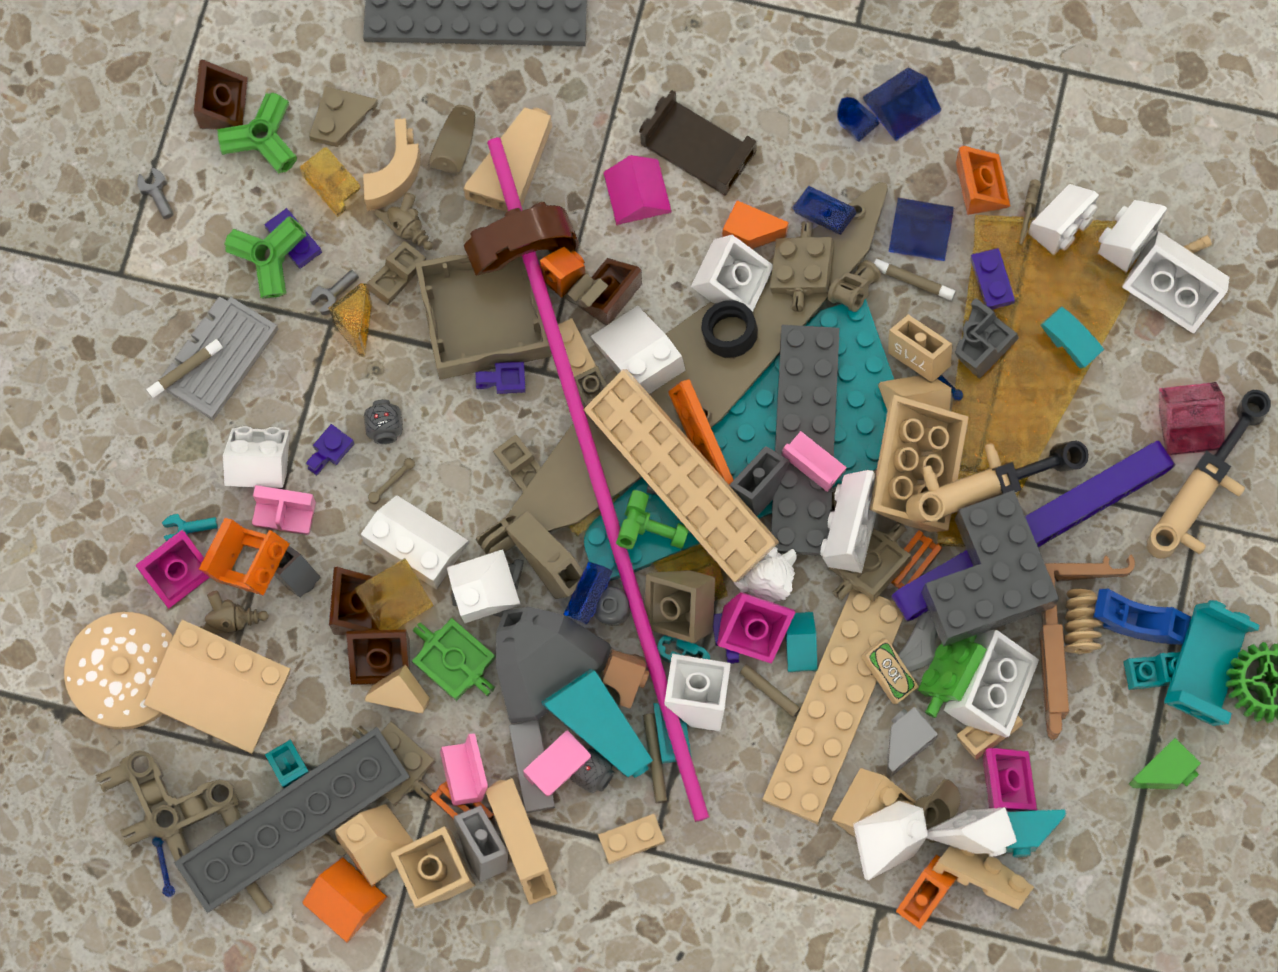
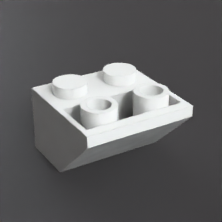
[1028,184,1099,255]
[223,426,290,488]

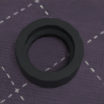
[701,300,758,358]

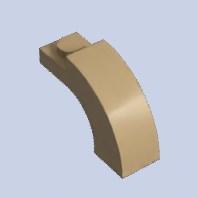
[363,118,421,211]

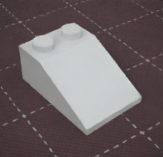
[590,305,685,394]

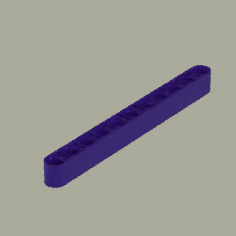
[891,441,1175,622]

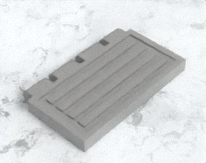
[160,297,279,421]

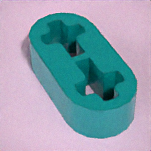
[658,635,710,664]

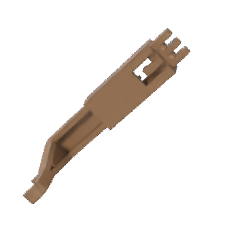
[1039,555,1135,740]

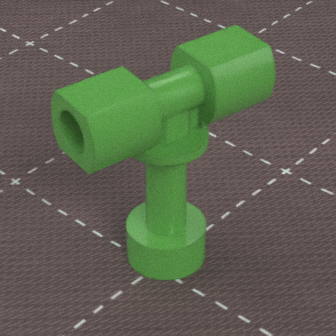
[616,490,689,549]

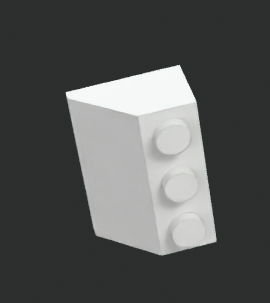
[1122,231,1230,334]
[820,470,877,573]
[361,495,469,589]
[944,629,1039,737]

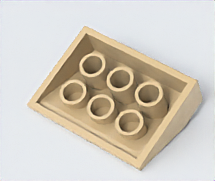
[869,394,969,532]
[143,620,291,754]

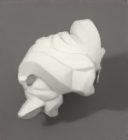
[733,547,797,603]

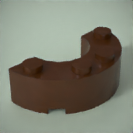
[463,202,579,276]

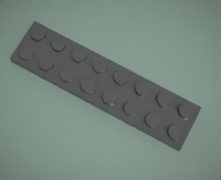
[363,0,587,46]
[771,325,839,556]
[174,727,410,913]

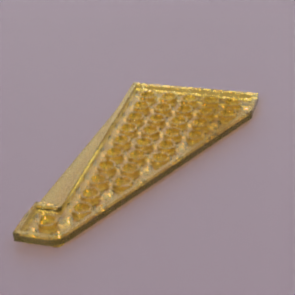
[937,215,1140,547]

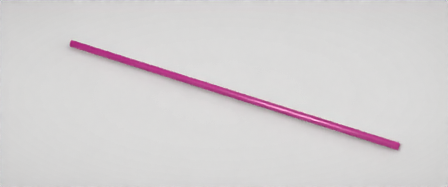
[487,137,709,822]

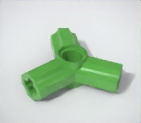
[218,92,297,174]
[224,216,307,299]

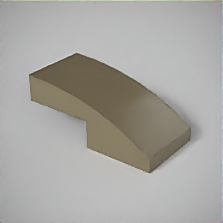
[366,241,426,305]
[563,273,608,308]
[493,434,541,492]

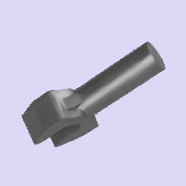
[137,168,173,219]
[310,270,359,315]

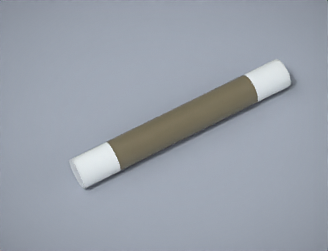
[874,258,956,301]
[146,339,223,398]

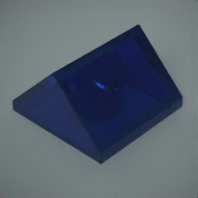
[863,67,941,141]
[888,198,954,261]

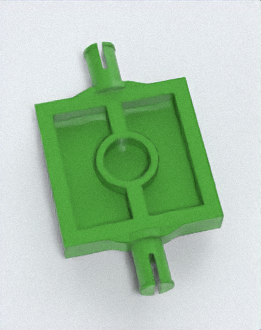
[412,618,496,702]
[917,635,987,718]

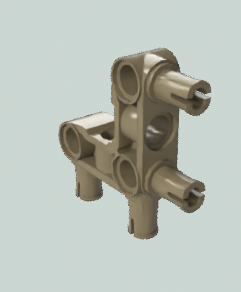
[96,750,241,862]

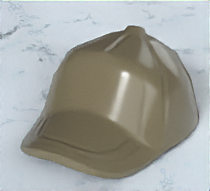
[914,779,961,843]

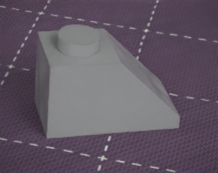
[887,707,938,777]
[454,806,508,882]

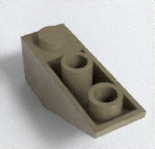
[504,511,590,599]

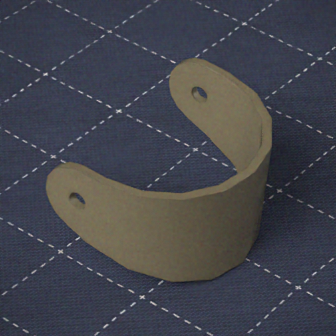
[428,105,476,175]

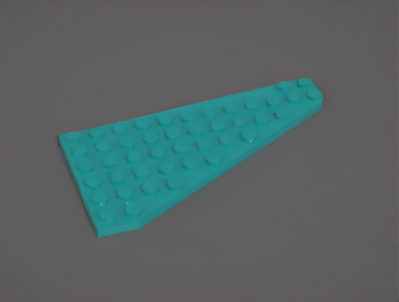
[584,299,894,585]

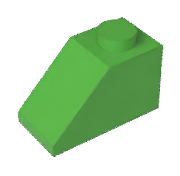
[1129,738,1201,789]

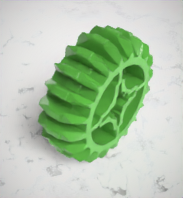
[1225,642,1278,723]

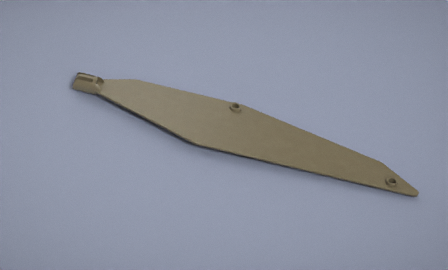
[476,182,888,554]

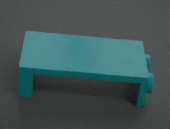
[1164,600,1260,726]

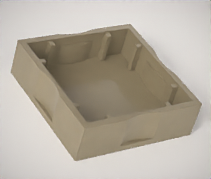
[415,255,552,380]

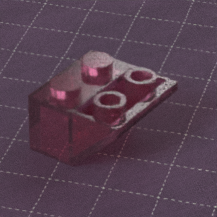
[1159,382,1225,455]

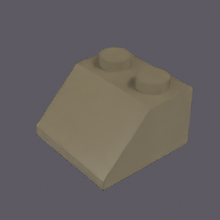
[645,570,715,643]

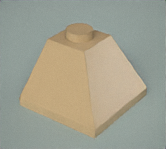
[335,804,414,887]

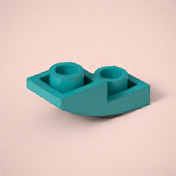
[1040,307,1105,369]
[1123,652,1180,690]

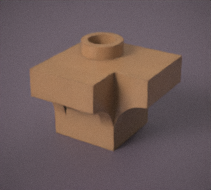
[602,649,649,709]

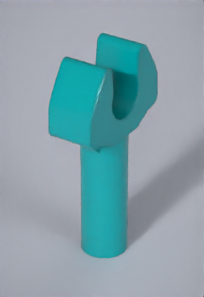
[162,514,218,541]

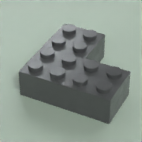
[921,490,1059,647]

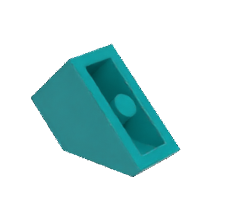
[1005,809,1066,857]

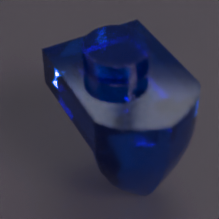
[837,97,880,142]

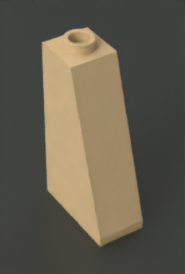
[464,107,552,212]
[485,778,557,905]

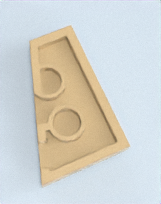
[932,846,1034,910]

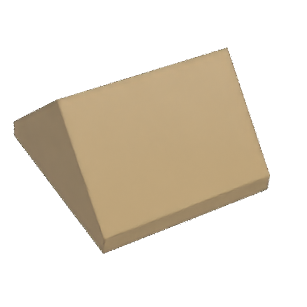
[878,375,952,411]

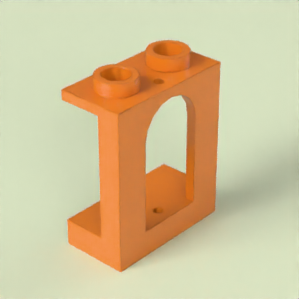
[199,518,290,596]

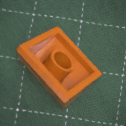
[956,146,1011,215]
[302,857,388,943]

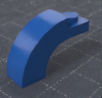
[1094,589,1191,645]

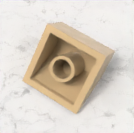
[391,826,476,908]

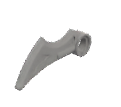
[898,611,937,672]

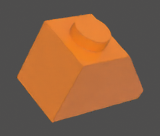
[722,201,789,249]
[540,247,585,298]
[895,854,957,929]

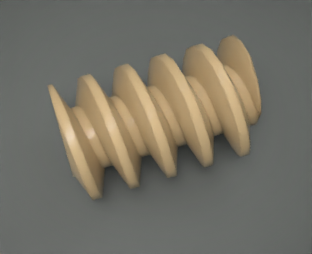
[1064,589,1103,654]

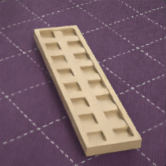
[583,369,779,583]
[762,589,904,825]

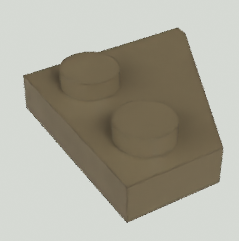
[309,86,378,147]

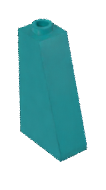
[541,669,653,778]

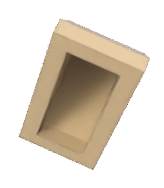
[365,665,430,714]

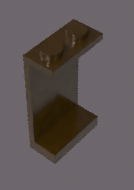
[639,90,757,196]

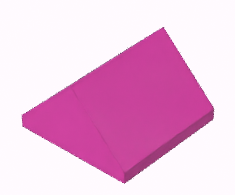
[603,155,671,225]
[135,529,210,609]
[717,592,795,664]
[982,748,1037,812]

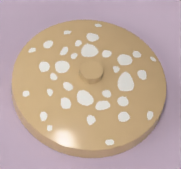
[64,612,173,730]

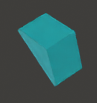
[785,612,818,672]
[265,739,309,788]

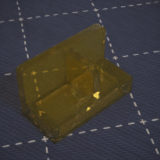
[300,147,361,217]

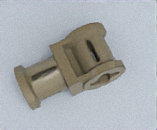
[828,260,881,312]

